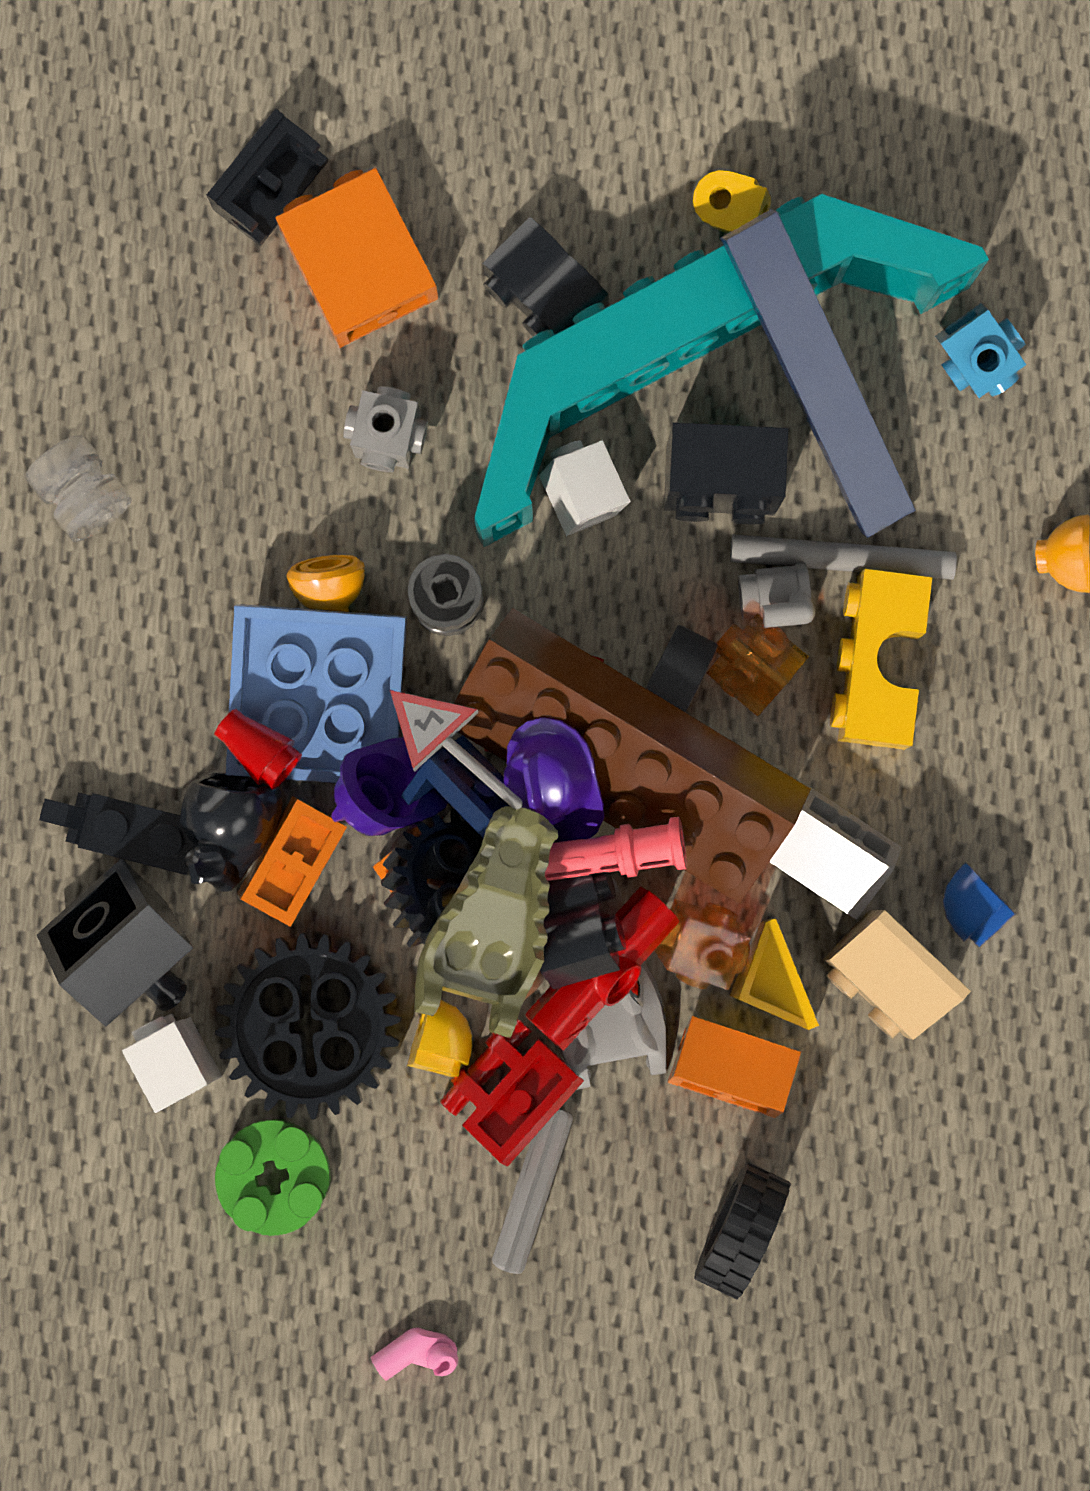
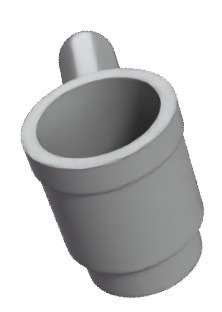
[738,563,815,628]

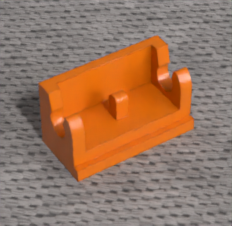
[237,796,347,927]
[667,1016,801,1118]

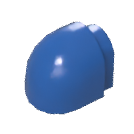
[943,862,1016,947]

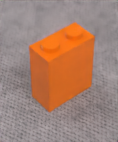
[275,168,438,348]

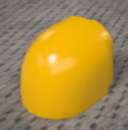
[693,170,771,233]
[407,1000,472,1077]

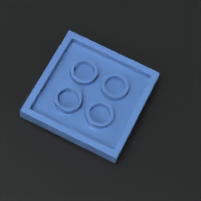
[226,604,407,783]

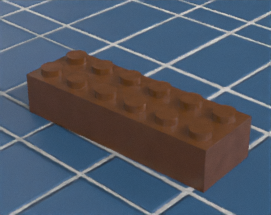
[454,608,811,904]

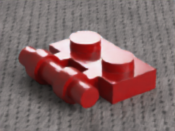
[440,1018,584,1167]

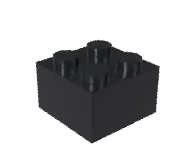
[664,422,788,525]

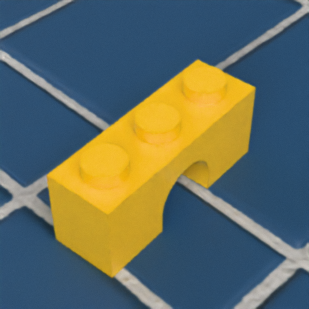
[830,569,932,750]

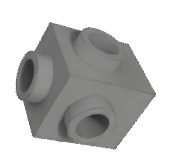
[343,386,428,472]

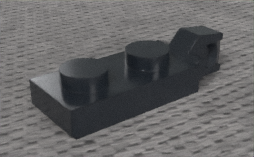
[39,792,195,876]

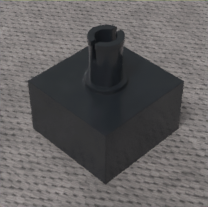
[37,858,193,1027]

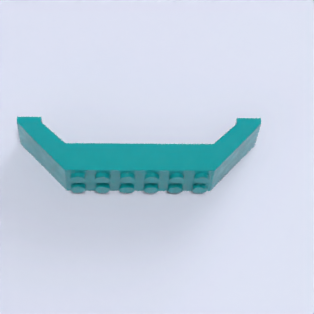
[474,194,989,547]

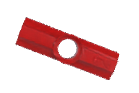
[524,886,680,1051]

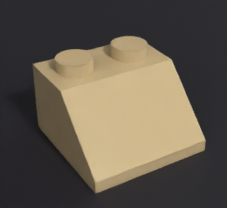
[823,910,971,1040]

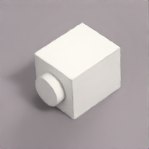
[539,440,631,536]

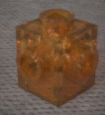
[706,613,809,717]
[654,899,751,990]

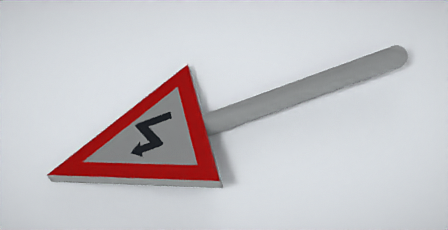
[390,690,523,809]

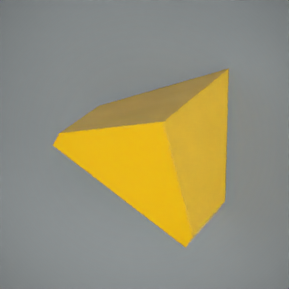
[729,918,819,1030]

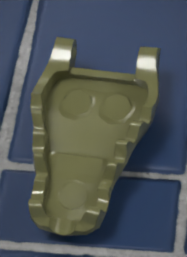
[414,806,558,1037]

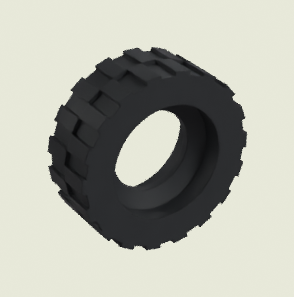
[694,1162,791,1300]

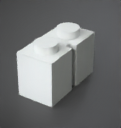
[122,1014,222,1113]

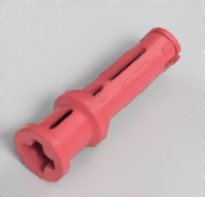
[545,817,687,881]

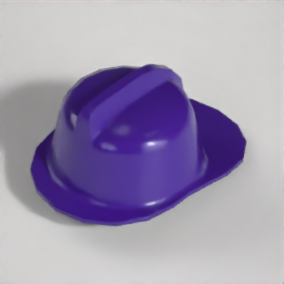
[504,717,604,842]
[331,737,448,836]

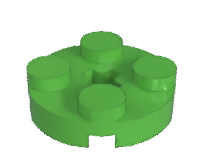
[215,1119,331,1236]

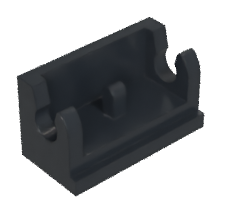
[206,108,329,246]

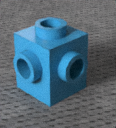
[935,303,1027,398]

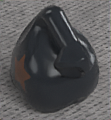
[180,773,282,892]

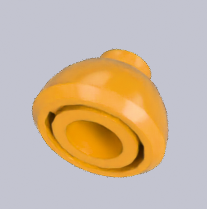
[1035,514,1090,593]
[286,555,365,612]

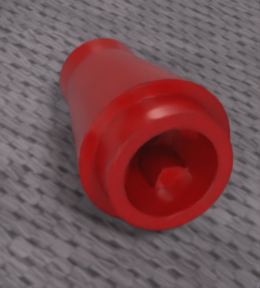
[214,708,302,789]

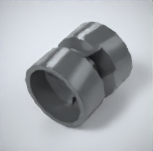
[407,554,484,637]

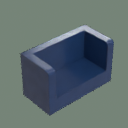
[401,735,510,839]

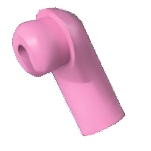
[371,1328,458,1381]

